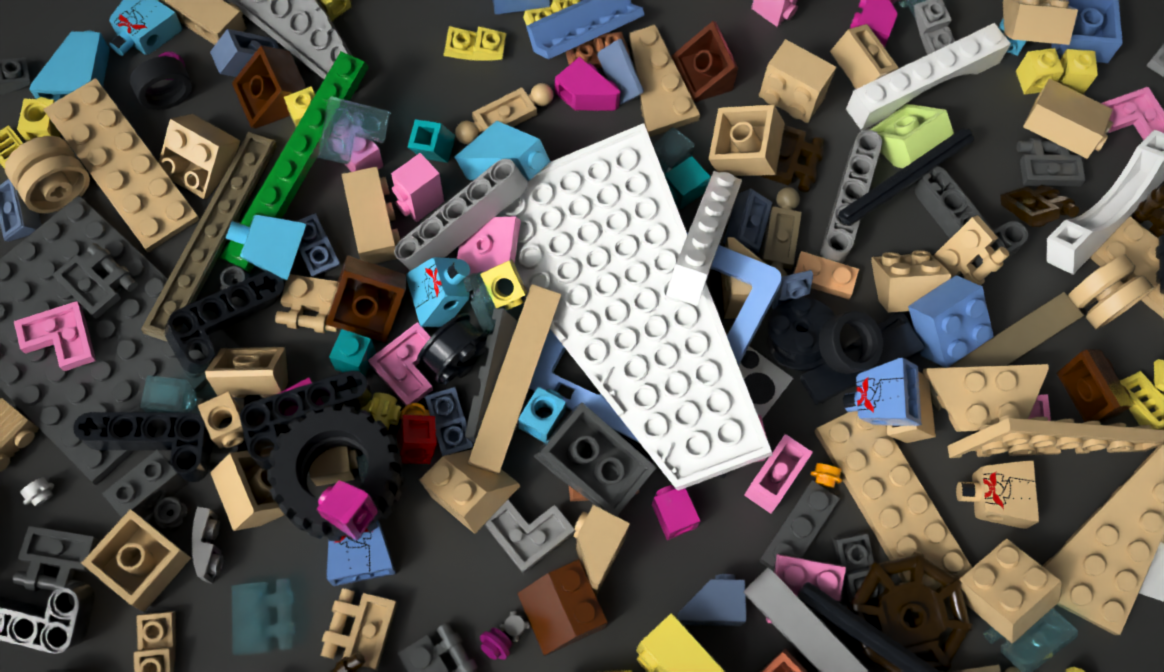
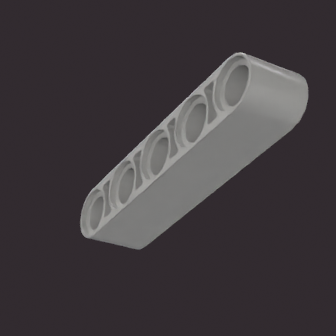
[820,130,882,263]
[394,158,528,271]
[743,567,869,672]

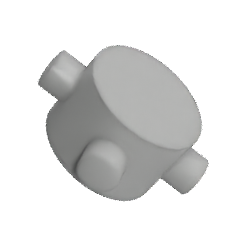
[500,611,529,642]

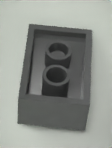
[534,403,657,517]

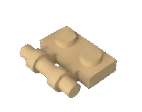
[933,215,1010,286]
[275,274,339,334]
[321,588,397,671]

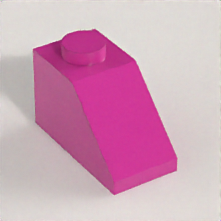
[317,480,378,541]

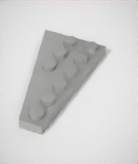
[227,0,353,79]

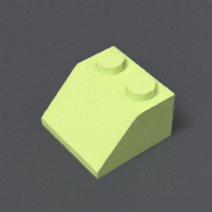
[870,104,954,168]

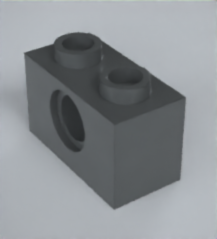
[102,450,188,519]

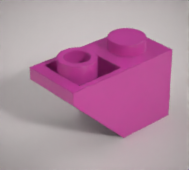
[850,0,898,47]
[555,57,621,111]

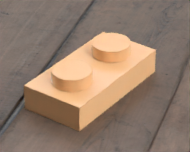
[794,251,859,300]

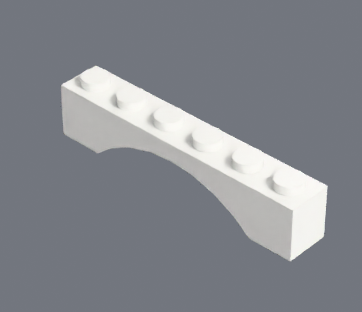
[846,23,1011,131]
[1047,130,1164,274]
[666,171,742,306]

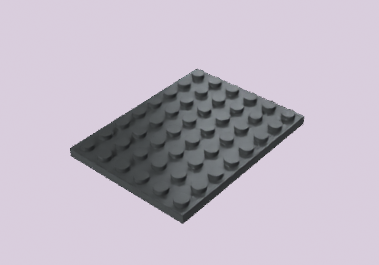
[0,195,240,485]

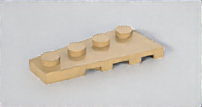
[629,25,700,137]

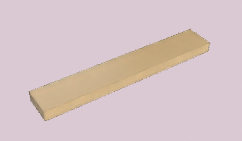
[468,284,561,474]

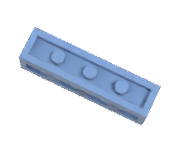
[526,0,644,59]

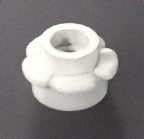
[20,477,54,507]

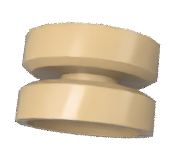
[4,136,90,213]
[1068,254,1154,330]

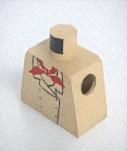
[956,461,1039,529]

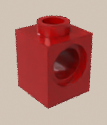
[397,415,437,464]

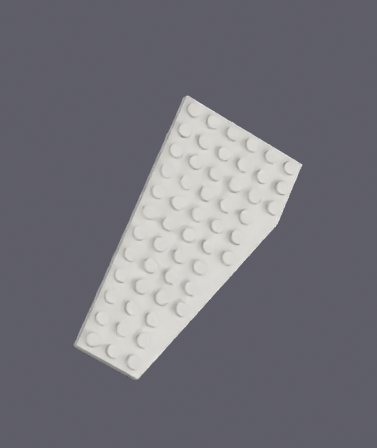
[495,123,773,491]

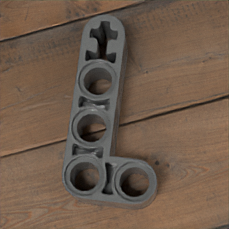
[915,166,1029,269]

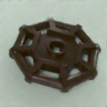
[847,552,973,672]

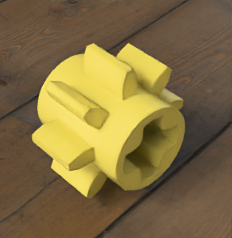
[361,393,402,431]

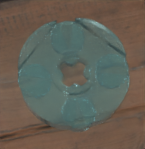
[464,271,496,334]

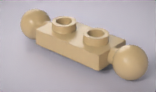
[455,83,553,144]

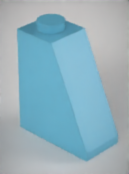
[29,31,110,102]
[455,120,551,181]

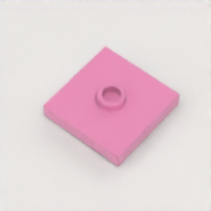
[457,216,521,279]

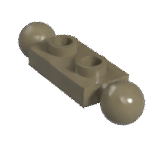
[762,187,802,277]

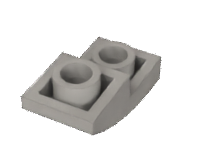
[914,0,956,55]
[192,507,223,584]

